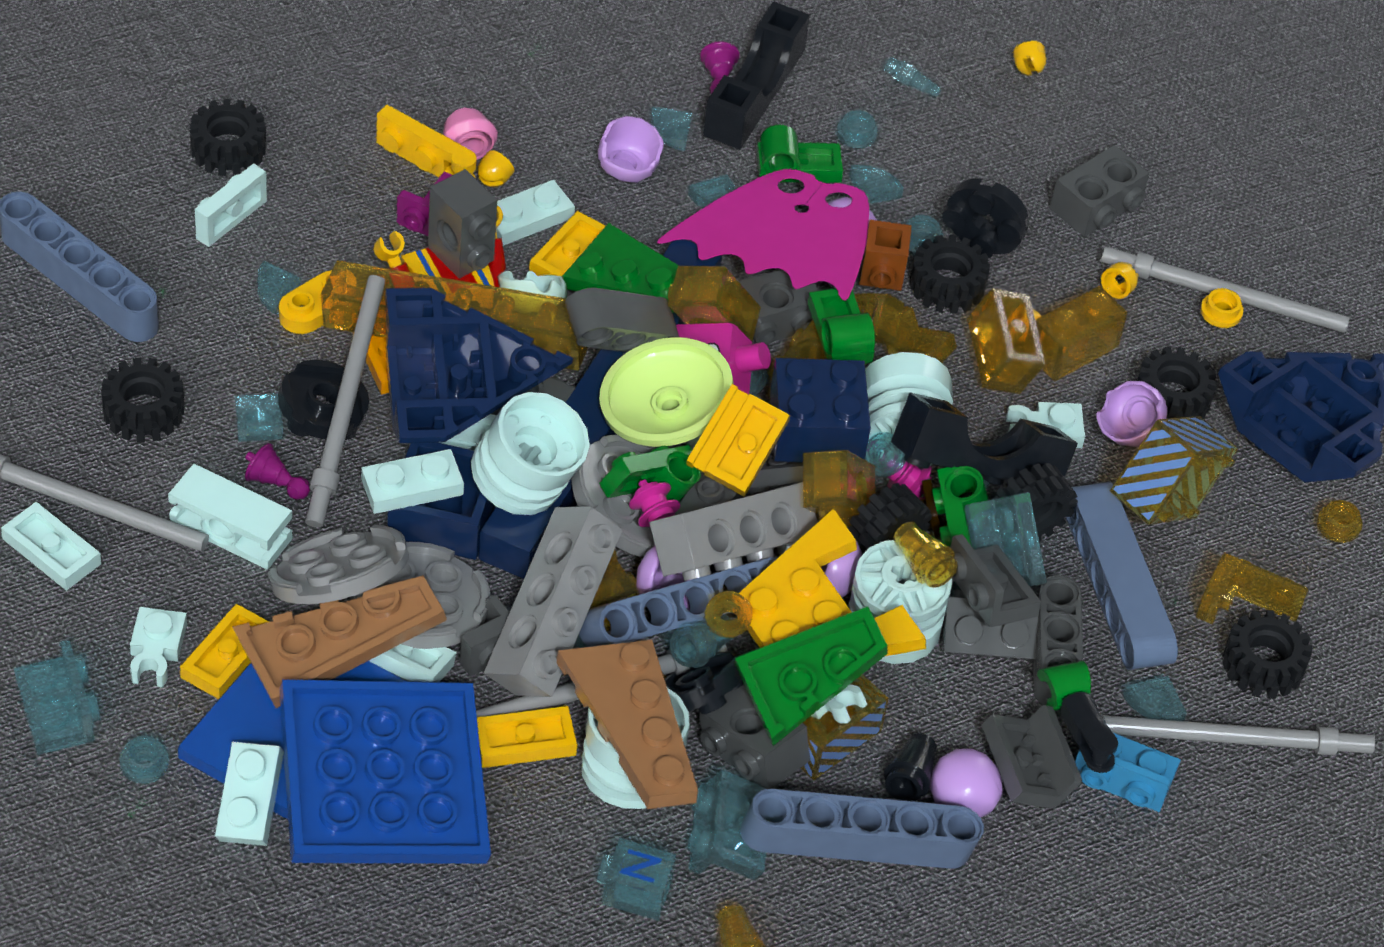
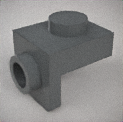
[460,594,511,677]

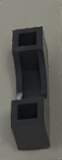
[703,1,810,150]
[891,392,1078,485]

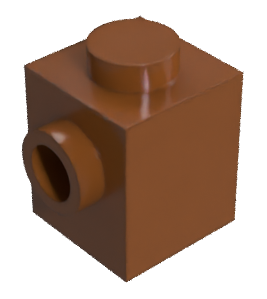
[860,219,912,291]

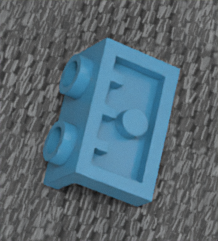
[1075,733,1181,813]

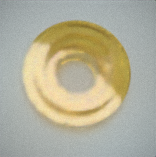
[1317,500,1362,543]
[705,591,753,638]

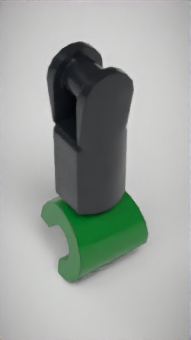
[1037,660,1118,773]

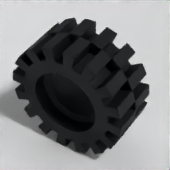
[190,99,266,176]
[910,235,990,314]
[1137,347,1218,428]
[101,358,184,442]
[989,463,1078,546]
[847,483,932,554]
[1223,610,1312,699]

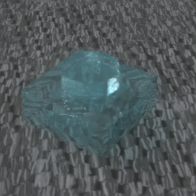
[235,394,283,442]

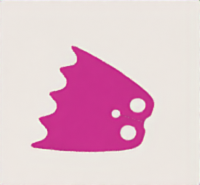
[657,169,869,300]

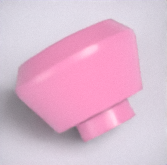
[443,108,498,160]

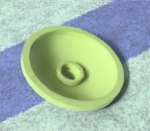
[599,337,734,447]

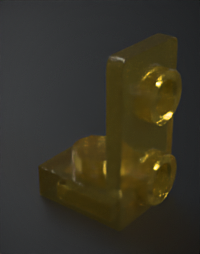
[1196,552,1308,625]

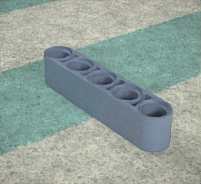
[0,191,159,342]
[1066,482,1178,670]
[579,557,778,647]
[740,789,984,869]

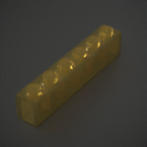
[321,260,588,371]

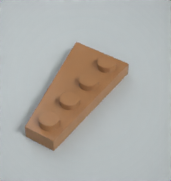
[233,575,447,708]
[557,640,698,809]

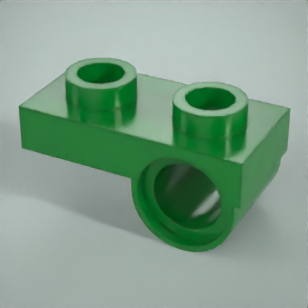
[756,125,843,183]
[808,289,875,364]
[599,445,701,501]
[932,466,990,554]

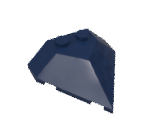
[385,288,573,443]
[1218,351,1384,483]

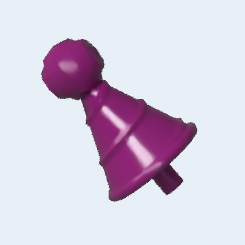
[700,41,740,94]
[244,443,310,501]

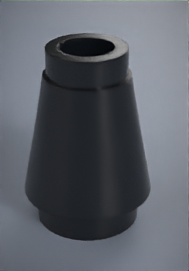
[884,733,937,802]

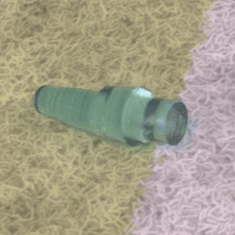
[884,56,941,97]

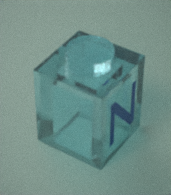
[597,838,677,921]

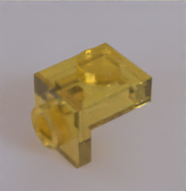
[882,306,957,363]

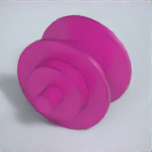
[886,456,932,498]
[629,479,680,527]

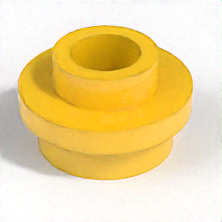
[1200,288,1243,328]

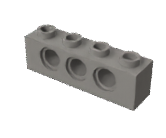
[649,481,818,581]
[484,506,623,697]

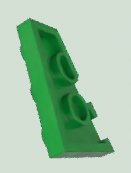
[562,223,695,313]
[735,606,888,746]

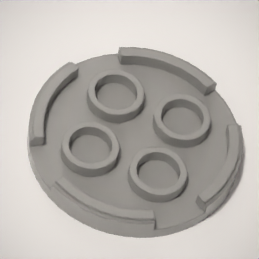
[572,435,685,557]
[268,525,409,604]
[349,542,490,649]

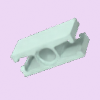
[168,464,293,570]

